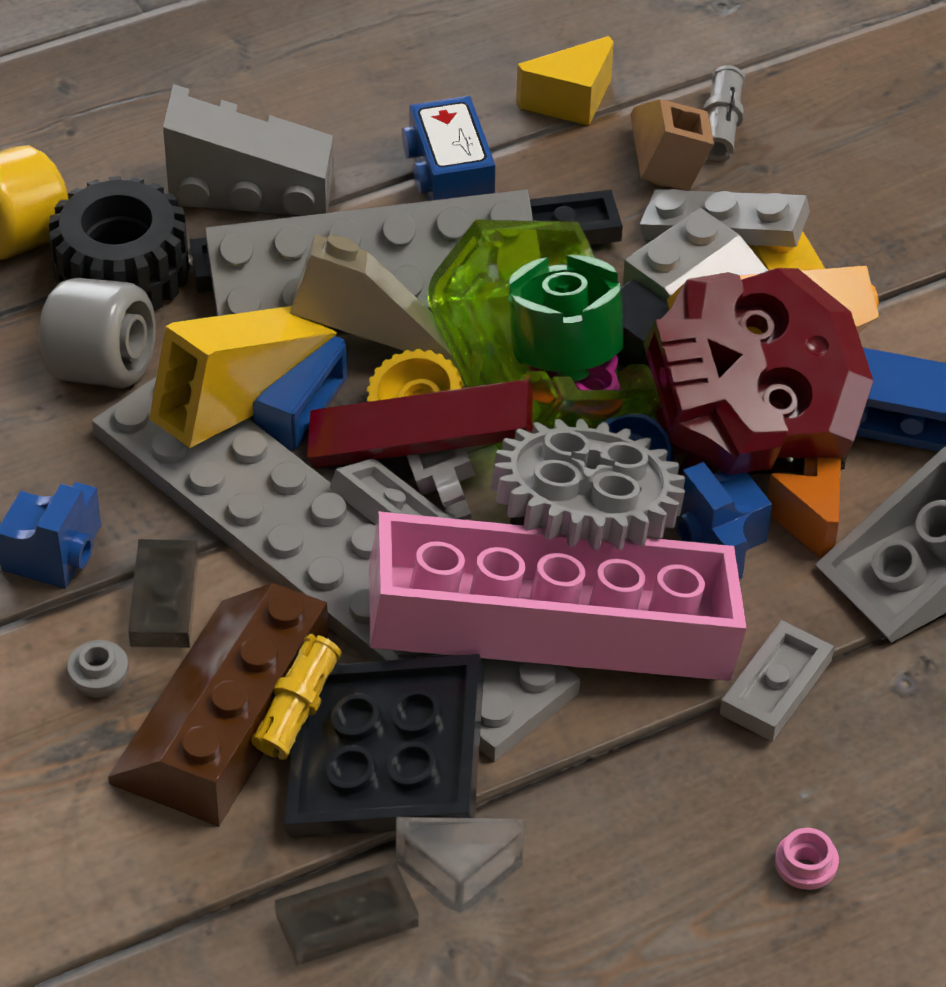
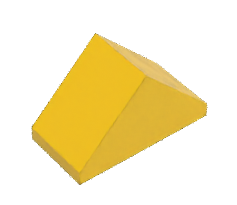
[516,36,614,126]

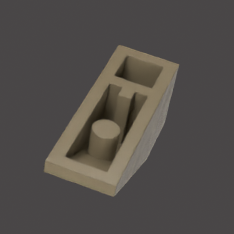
[290,234,454,360]

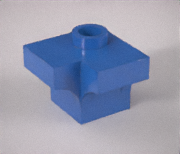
[676,462,772,579]
[0,482,101,589]

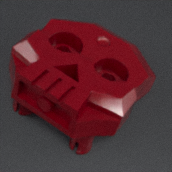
[643,268,874,475]

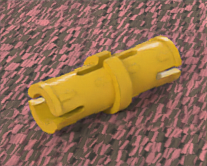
[251,634,342,759]

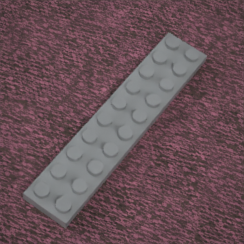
[92,377,580,762]

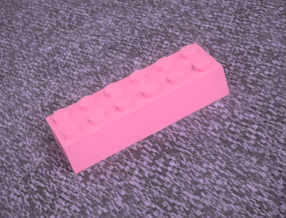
[369,512,747,681]

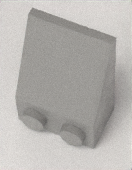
[623,207,768,302]
[815,447,946,642]

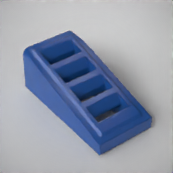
[253,336,347,452]

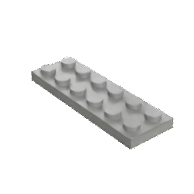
[205,189,539,316]

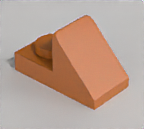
[767,457,841,559]

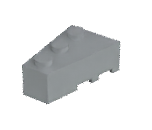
[163,84,334,216]

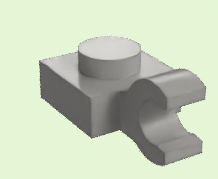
[407,448,475,520]

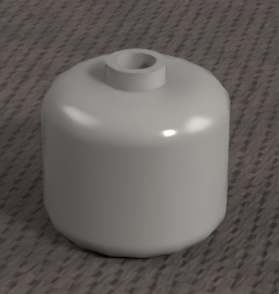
[39,278,156,389]

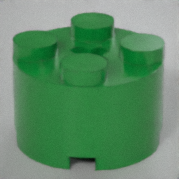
[509,255,623,381]

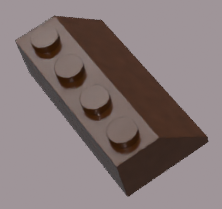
[108,583,328,827]

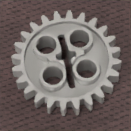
[491,419,685,550]

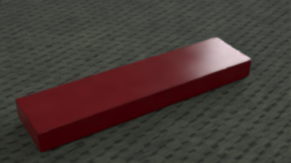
[307,379,533,468]

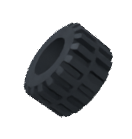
[49,176,189,311]

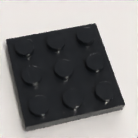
[284,654,484,837]

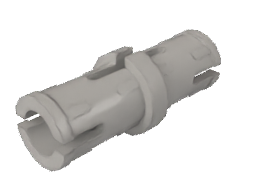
[703,65,745,161]

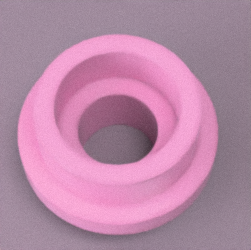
[775,828,839,890]

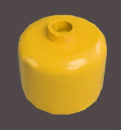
[0,145,68,260]

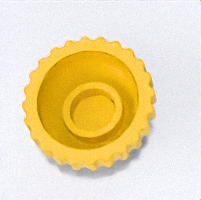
[366,349,464,402]

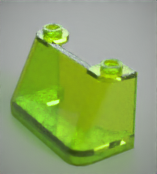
[428,219,661,450]

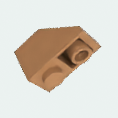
[630,99,714,191]

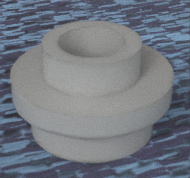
[67,640,129,698]

